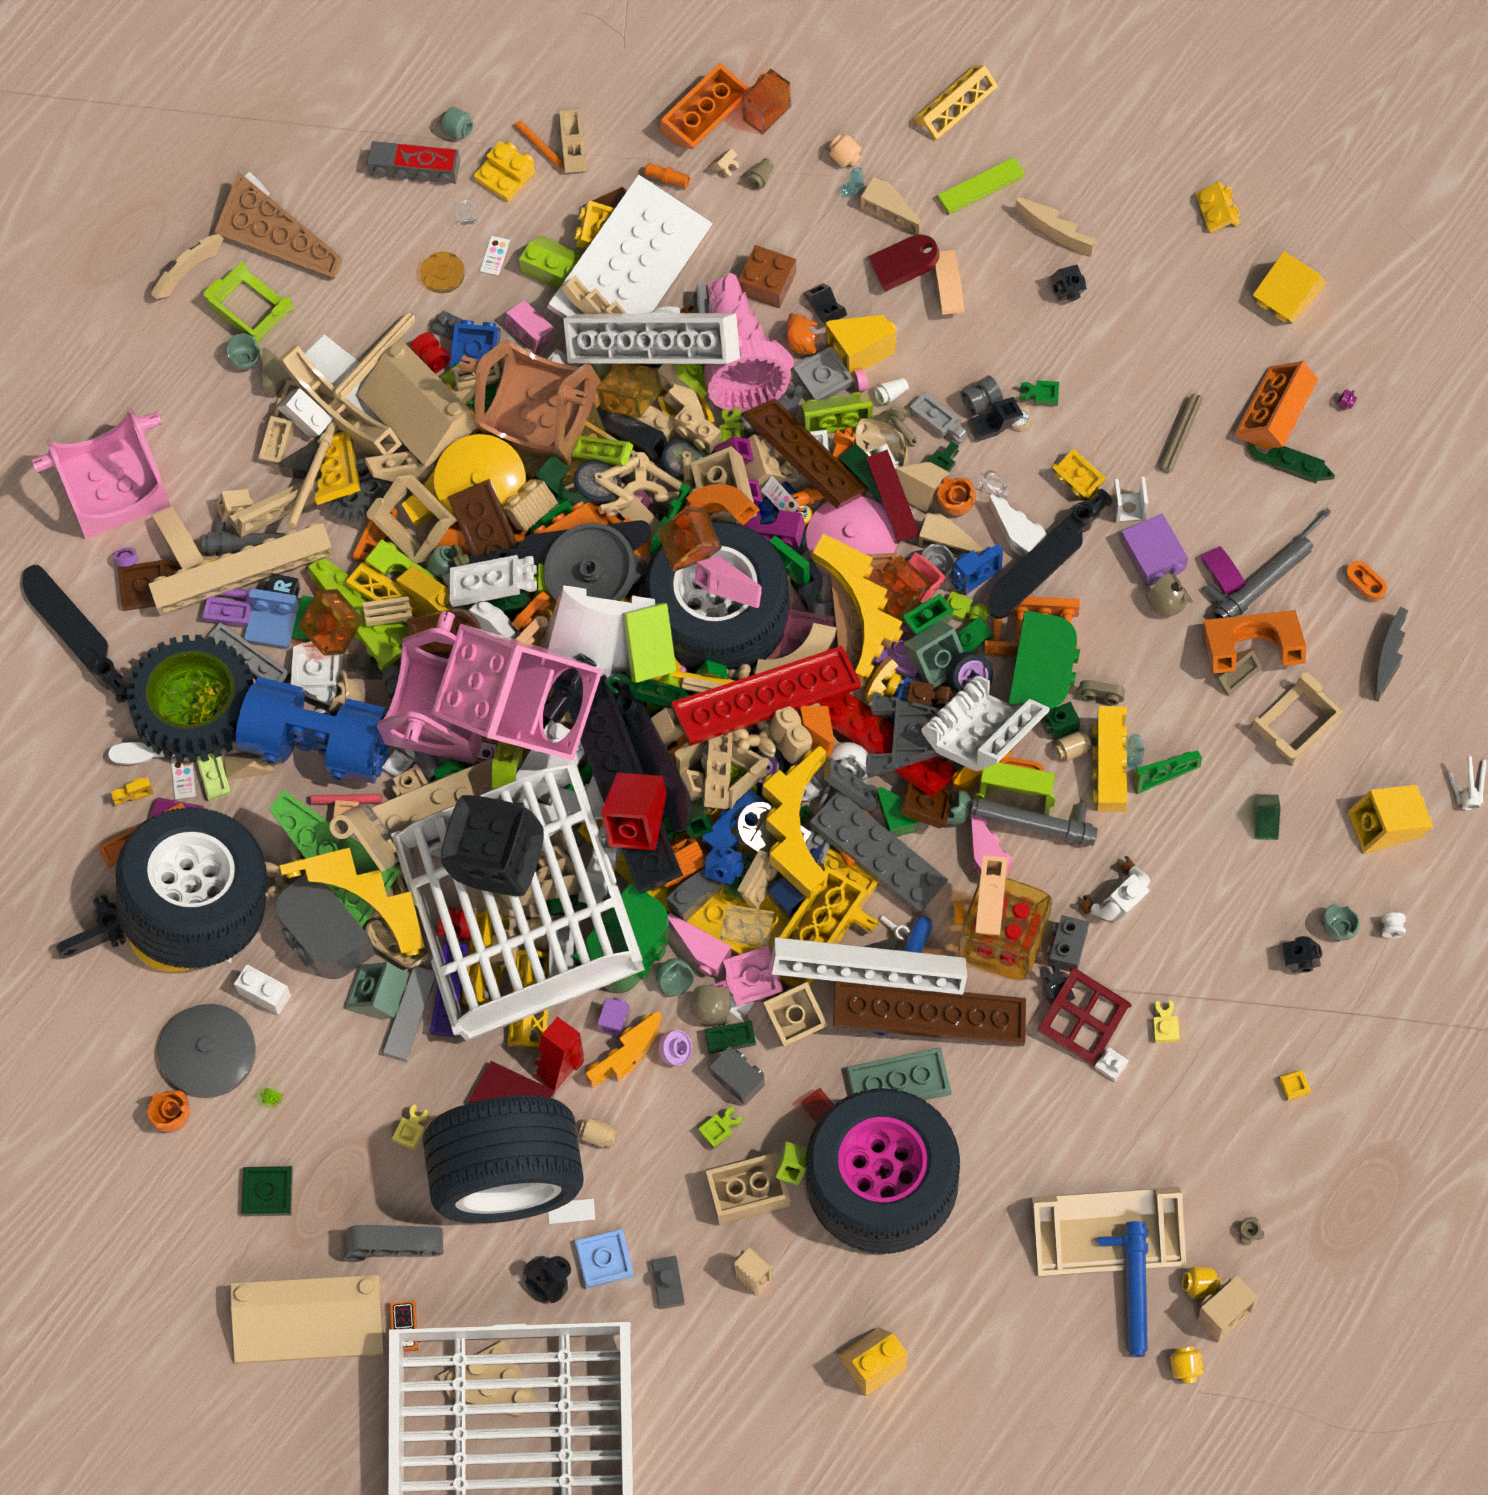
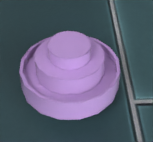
[659,1030,692,1066]

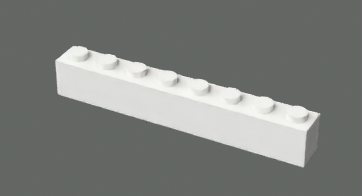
[771,937,967,995]

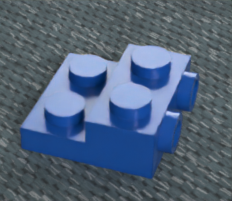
[450,320,501,369]
[951,544,1003,595]

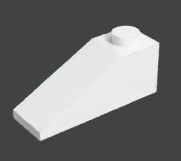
[467,601,521,639]

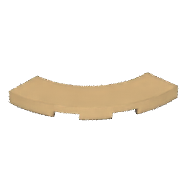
[151,234,224,299]
[755,623,837,674]

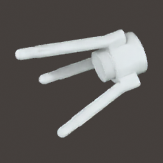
[1448,756,1486,810]

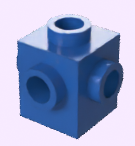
[705,845,744,885]

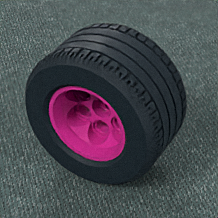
[806,1088,960,1254]

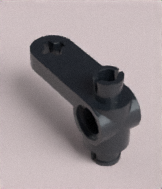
[56,895,126,959]

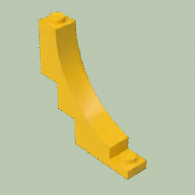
[278,848,424,957]

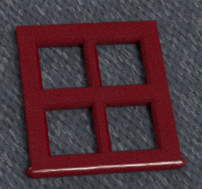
[1036,967,1132,1067]

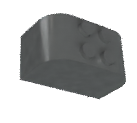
[276,874,375,979]

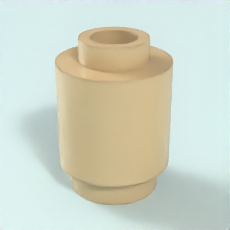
[1055,732,1091,762]
[579,1118,617,1148]

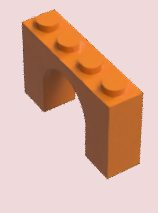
[1203,610,1306,674]

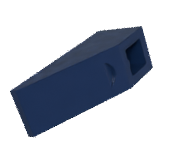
[768,845,824,918]

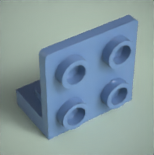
[244,588,299,648]

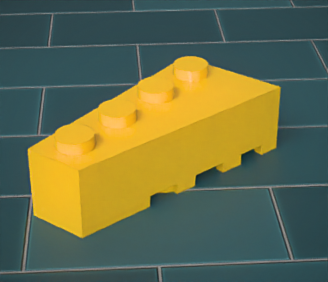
[1092,706,1127,812]

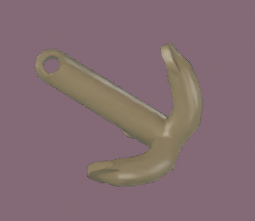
[879,406,918,446]

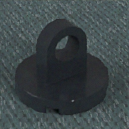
[523,1256,571,1303]

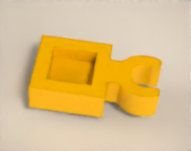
[111,777,154,806]

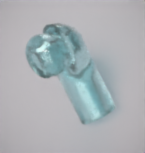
[842,167,864,197]
[1127,734,1145,769]

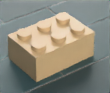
[691,446,757,524]
[706,1152,790,1225]

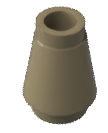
[745,158,774,190]

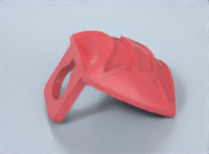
[899,552,945,604]

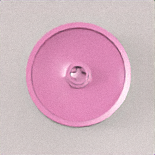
[806,496,898,576]

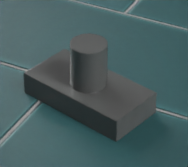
[652,1255,685,1309]

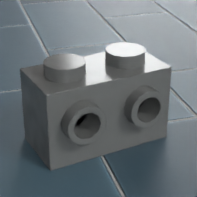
[1046,915,1089,972]
[709,1047,765,1106]

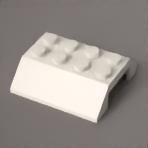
[922,676,1049,771]

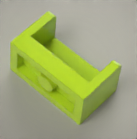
[492,741,522,788]

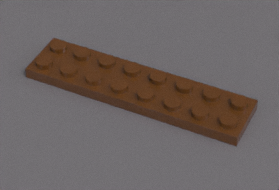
[833,981,1026,1046]

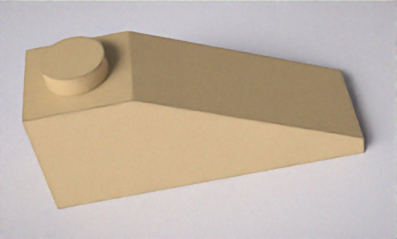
[861,177,921,235]
[365,451,437,485]
[919,513,984,557]

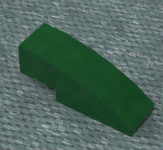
[838,443,885,508]

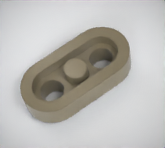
[1078,680,1126,705]

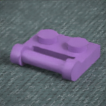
[202,588,255,627]

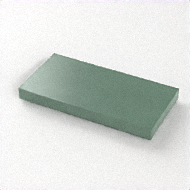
[846,1047,952,1100]

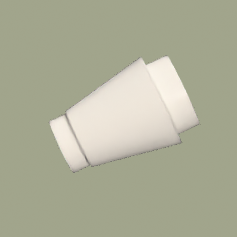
[874,377,909,405]

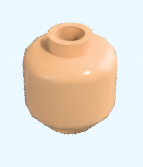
[829,134,861,167]

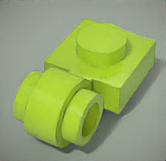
[946,591,989,623]

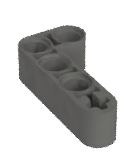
[344,1225,444,1262]

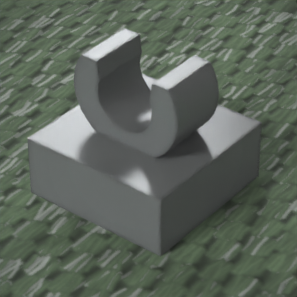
[432,311,462,341]

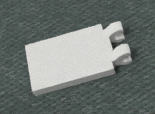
[450,555,537,607]

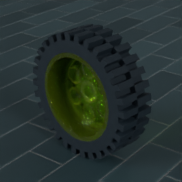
[127,634,254,763]

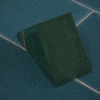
[1254,794,1281,840]

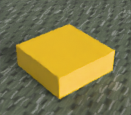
[1279,1070,1311,1101]

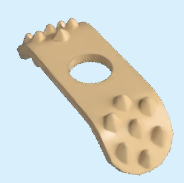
[365,920,430,968]

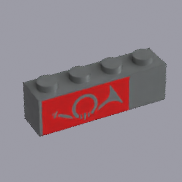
[368,141,460,184]

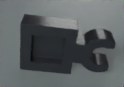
[1039,962,1075,1005]

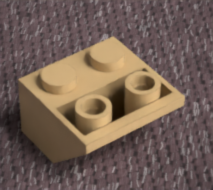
[745,435,798,490]

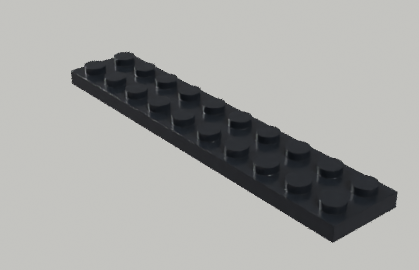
[569,674,684,895]

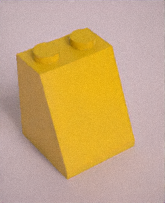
[1253,251,1327,323]
[826,315,897,376]
[1348,785,1433,854]
[837,1327,907,1396]

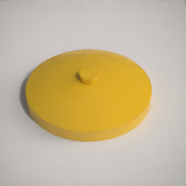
[434,434,526,519]

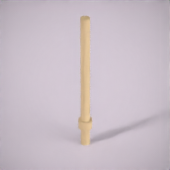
[287,421,337,528]

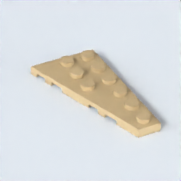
[363,756,497,834]

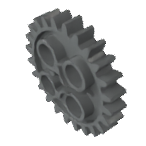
[325,457,393,522]

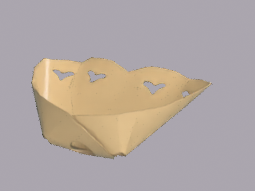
[856,418,909,473]

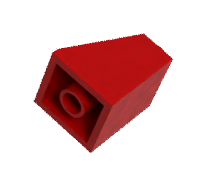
[601,773,667,850]

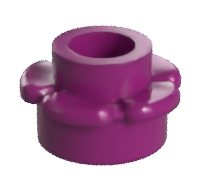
[1337,389,1357,410]

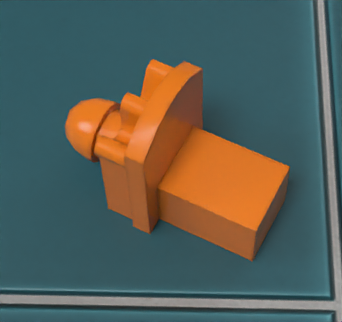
[833,427,856,465]

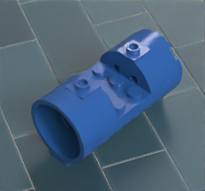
[236,677,390,784]

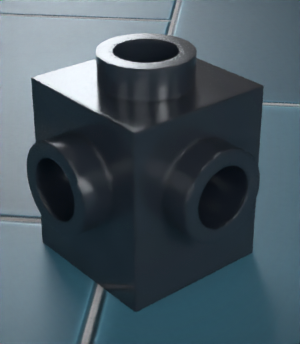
[1050,264,1087,302]
[1282,936,1322,973]

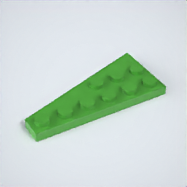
[269,790,401,927]

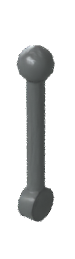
[1296,508,1331,540]

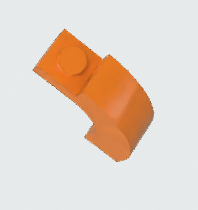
[674,484,760,528]

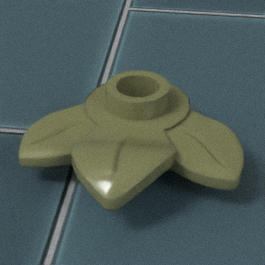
[453,543,470,566]

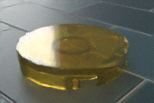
[420,251,465,294]

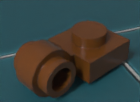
[907,680,953,709]

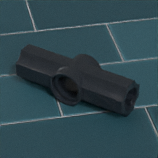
[543,653,597,723]

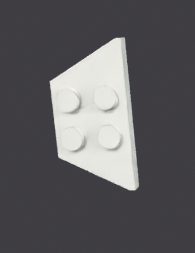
[291,629,341,706]

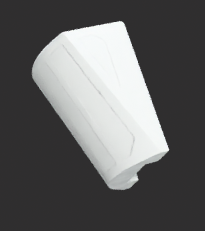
[541,585,655,694]

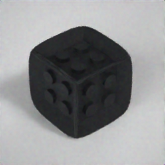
[441,795,544,896]

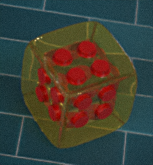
[958,878,1052,980]

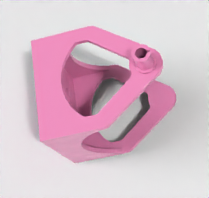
[31,407,171,539]
[377,611,483,764]

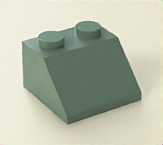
[903,620,964,688]
[344,962,409,1019]

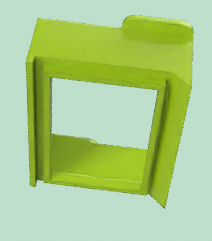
[204,261,294,345]
[975,763,1056,816]

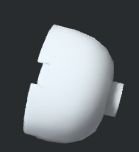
[823,742,868,783]

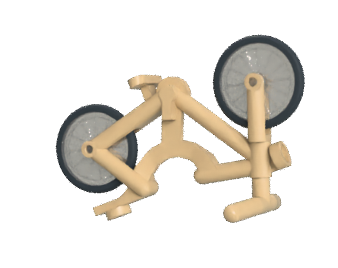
[574,440,707,530]

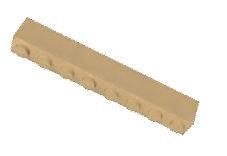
[149,523,334,615]

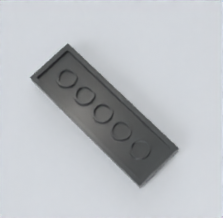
[808,791,948,915]

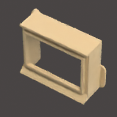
[367,474,457,563]
[1251,672,1343,766]
[675,740,769,810]

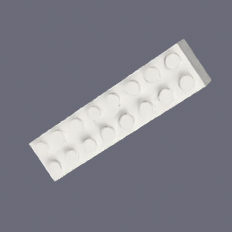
[563,313,740,364]

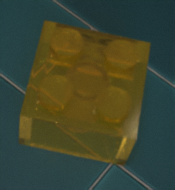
[596,363,662,418]

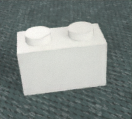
[277,388,333,438]
[234,965,291,1015]

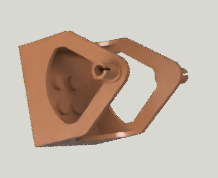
[459,339,601,465]

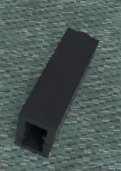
[588,403,675,472]

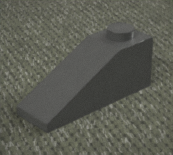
[667,868,727,922]

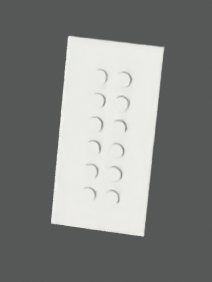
[547,175,713,318]

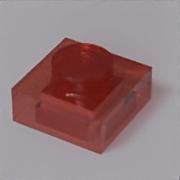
[801,1088,834,1123]

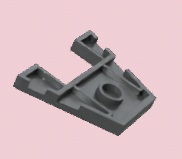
[866,692,941,777]

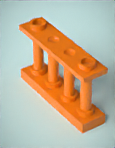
[984,594,1080,657]

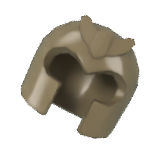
[1146,573,1193,617]
[692,985,731,1027]

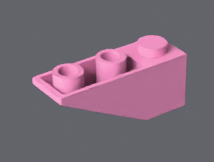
[695,556,762,608]
[970,813,1012,878]

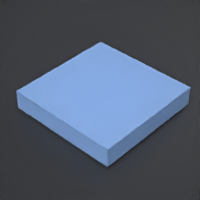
[575,1229,634,1289]

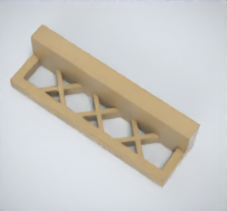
[229,480,319,538]

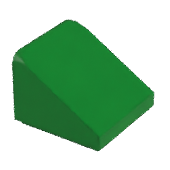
[695,660,728,679]

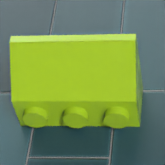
[519,236,583,289]
[801,392,873,434]

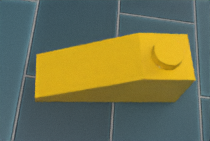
[396,566,461,613]

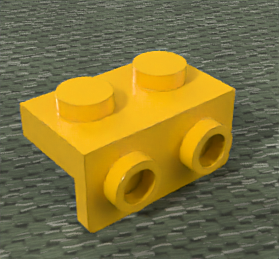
[1195,181,1240,233]
[1052,448,1107,499]

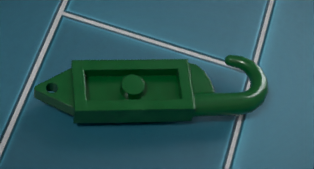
[1248,442,1335,483]
[605,674,690,709]

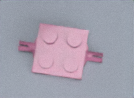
[713,946,783,1006]

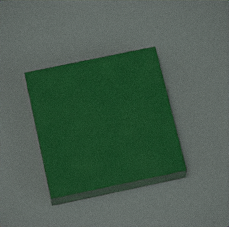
[242,1166,293,1216]

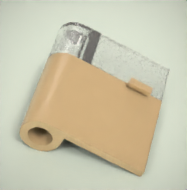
[330,804,399,872]

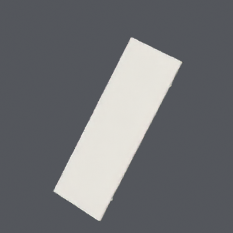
[305,334,385,425]

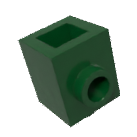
[1042,701,1080,740]

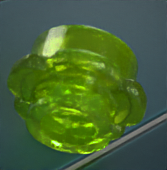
[260,1087,283,1107]

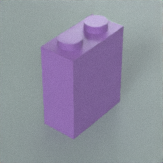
[1120,513,1188,586]

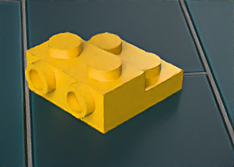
[473,141,535,202]
[574,201,615,250]

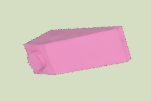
[668,913,732,978]

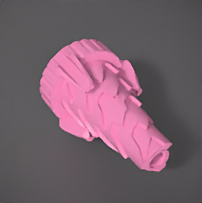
[703,273,794,413]

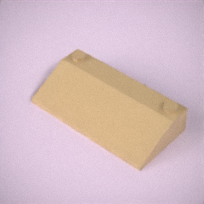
[357,340,478,468]
[1031,1187,1186,1276]
[231,1275,384,1364]

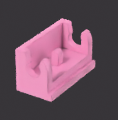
[505,300,555,353]

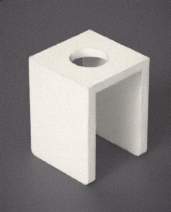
[1113,477,1148,523]

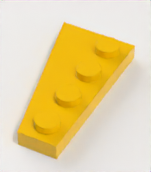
[314,432,361,505]

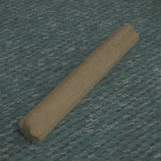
[1161,394,1202,473]

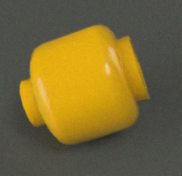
[1182,1266,1221,1299]
[1170,1346,1204,1384]

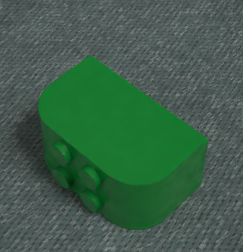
[1008,611,1080,710]
[573,882,671,994]

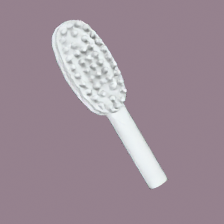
[108,742,175,765]

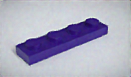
[430,942,469,1037]

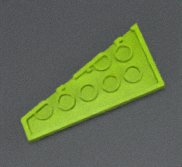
[307,558,411,671]

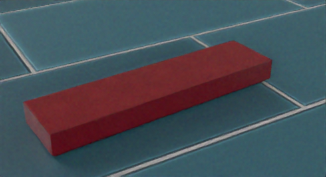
[866,449,920,543]

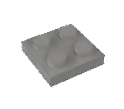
[793,346,855,401]

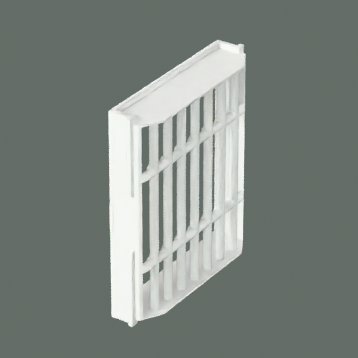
[391,760,645,1041]
[389,1322,633,1495]

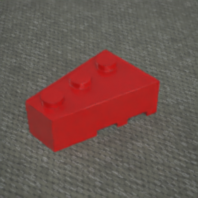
[532,1016,585,1092]

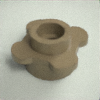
[1236,1217,1265,1245]

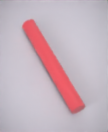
[311,794,382,804]

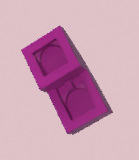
[1200,546,1245,595]

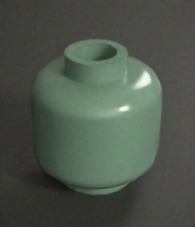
[440,107,474,139]
[427,545,458,579]

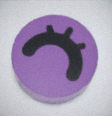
[113,548,138,567]

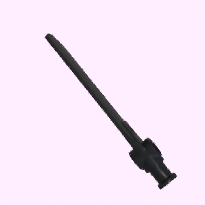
[988,489,1112,619]
[470,520,651,566]
[22,565,129,703]
[612,671,692,832]

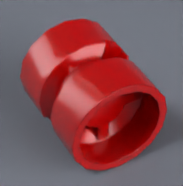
[409,332,450,374]
[437,906,475,940]

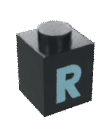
[263,573,301,599]

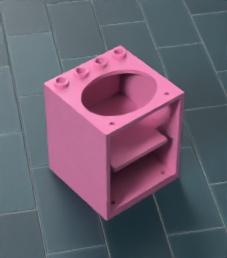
[431,624,602,760]

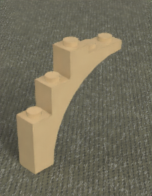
[278,345,402,456]

